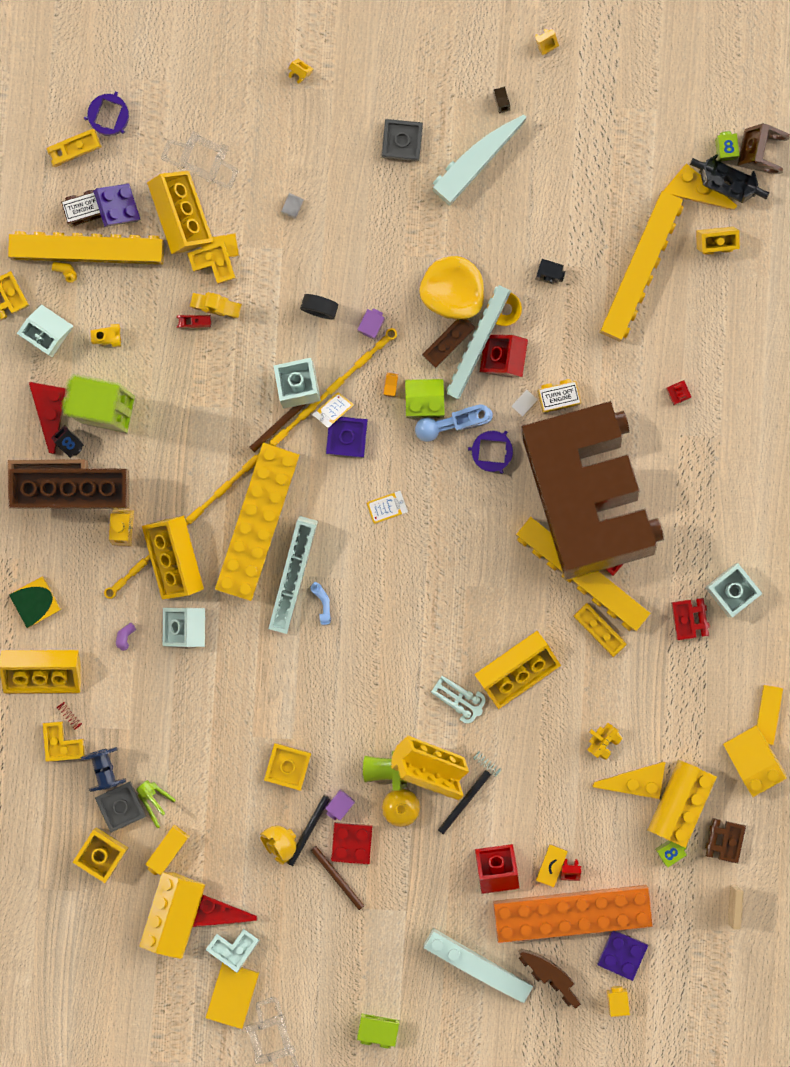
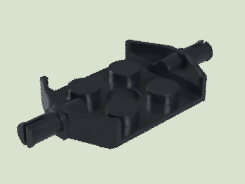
[689,154,770,203]

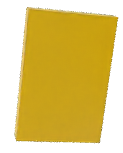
[205,962,260,1029]

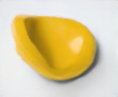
[419,256,484,319]

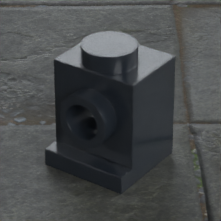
[535,259,566,284]

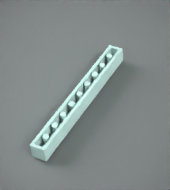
[447,285,511,399]

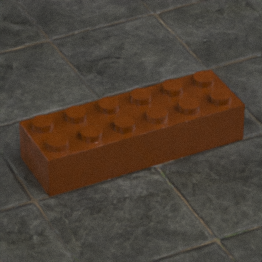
[9,469,129,509]

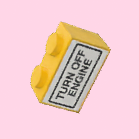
[537,379,581,414]

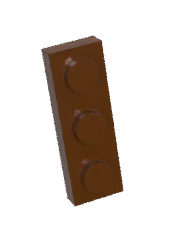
[422,319,476,369]

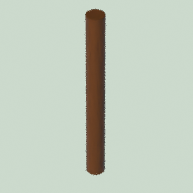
[249,404,307,452]
[310,846,365,910]

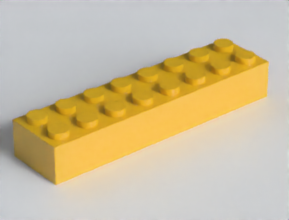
[215,443,300,601]

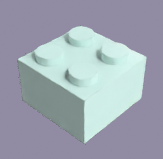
[274,358,321,409]
[705,563,762,618]

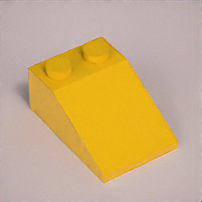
[723,725,787,797]

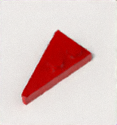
[29,382,67,454]
[192,894,257,927]

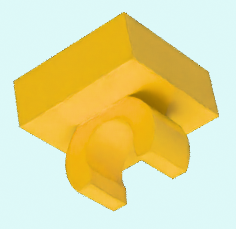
[535,29,559,55]
[288,58,313,84]

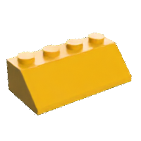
[147,171,213,254]
[142,515,204,600]
[474,631,561,710]
[0,650,81,694]
[139,872,205,959]

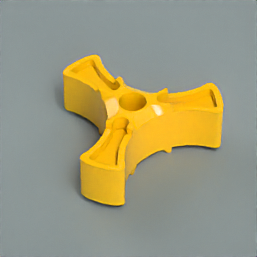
[189,292,242,318]

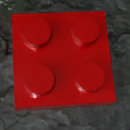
[331,822,373,864]

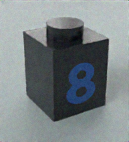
[51,425,84,458]

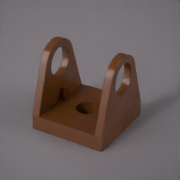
[737,123,790,174]

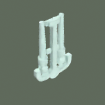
[431,676,486,723]

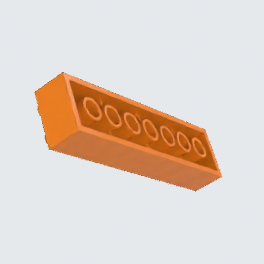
[493,885,653,943]

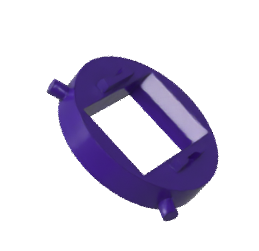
[84,91,129,136]
[468,431,513,474]

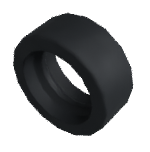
[300,294,339,320]

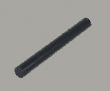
[438,770,492,835]
[287,795,330,866]

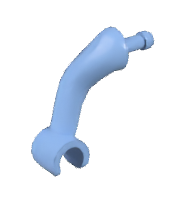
[310,582,331,625]

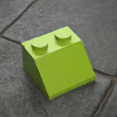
[405,379,445,418]

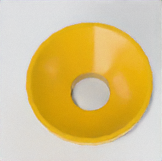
[487,293,522,326]

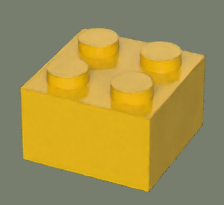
[72,827,129,883]

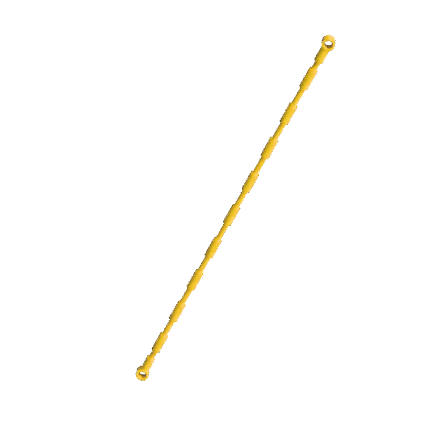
[104,328,397,599]

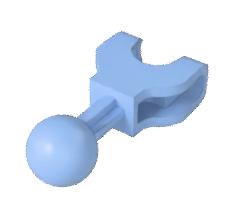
[415,405,493,442]

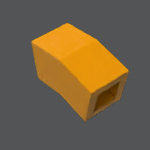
[383,372,398,397]

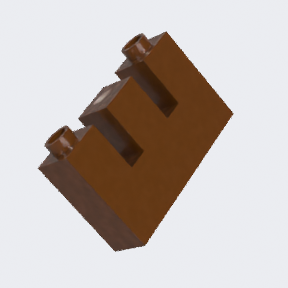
[521,401,664,580]

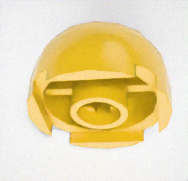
[382,789,420,827]
[260,825,296,865]

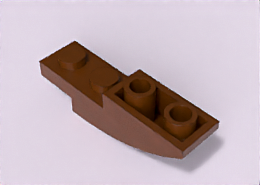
[519,948,581,1009]

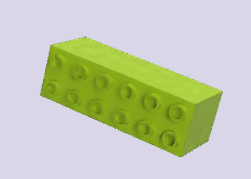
[62,374,135,433]

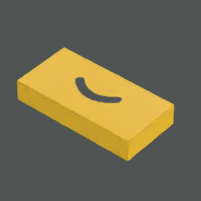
[536,844,568,887]

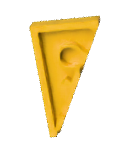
[663,163,738,210]
[592,762,666,799]

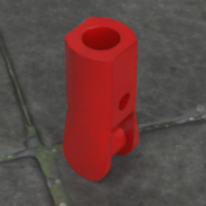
[176,315,211,329]

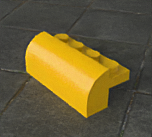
[391,735,469,801]
[647,760,717,848]

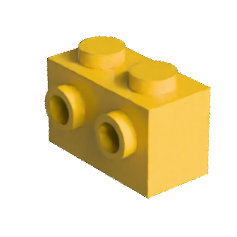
[696,226,740,255]

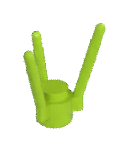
[136,780,176,828]

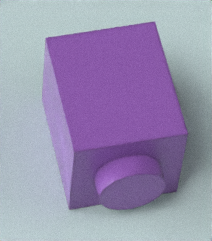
[358,308,385,340]
[325,789,355,821]

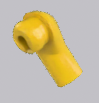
[52,262,77,283]

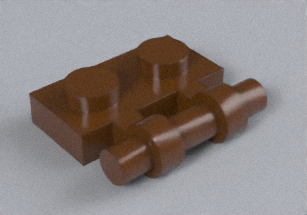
[705,818,746,864]

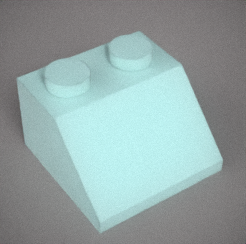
[162,608,206,647]

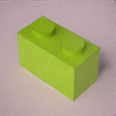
[357,1013,399,1049]

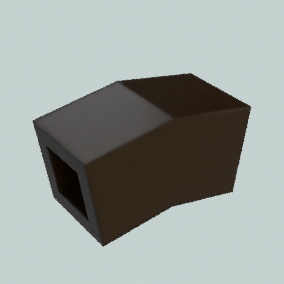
[493,87,511,113]

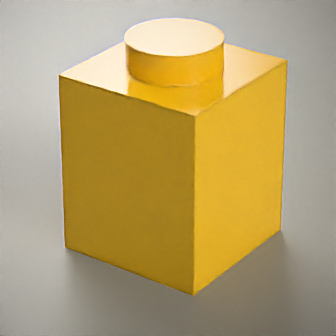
[606,986,630,1017]

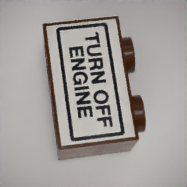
[61,190,102,227]

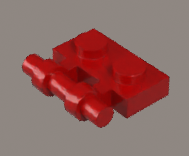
[671,598,710,640]

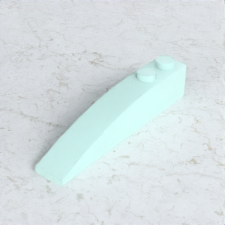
[433,115,527,206]
[268,516,318,634]
[424,928,533,1003]

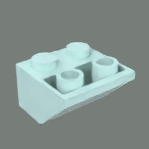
[17,305,74,357]

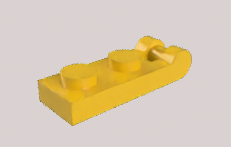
[46,129,102,167]

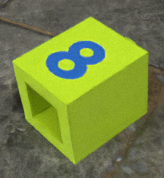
[715,131,740,162]
[655,840,687,868]

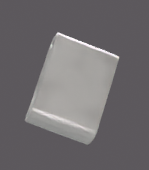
[281,193,304,219]

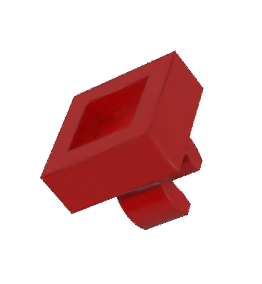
[666,380,692,406]
[560,859,581,881]

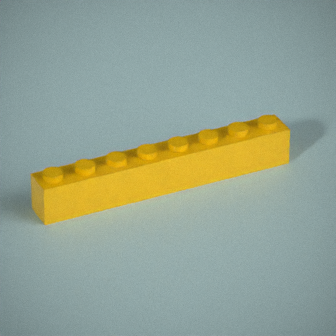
[599,191,684,342]
[8,231,164,265]
[515,516,651,632]

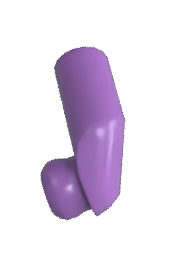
[116,622,137,651]

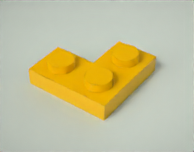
[187,241,236,284]
[42,721,85,762]

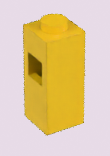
[145,825,190,876]

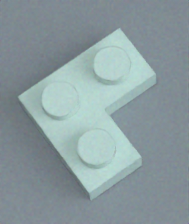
[206,929,260,973]

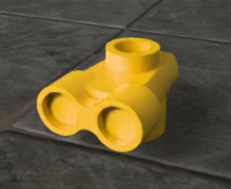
[91,324,121,347]

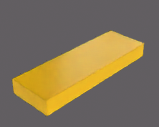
[573,603,627,657]
[756,685,783,745]

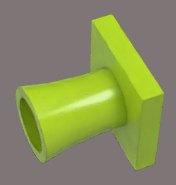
[363,750,407,790]

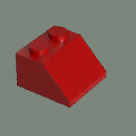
[479,334,528,377]
[475,844,520,894]

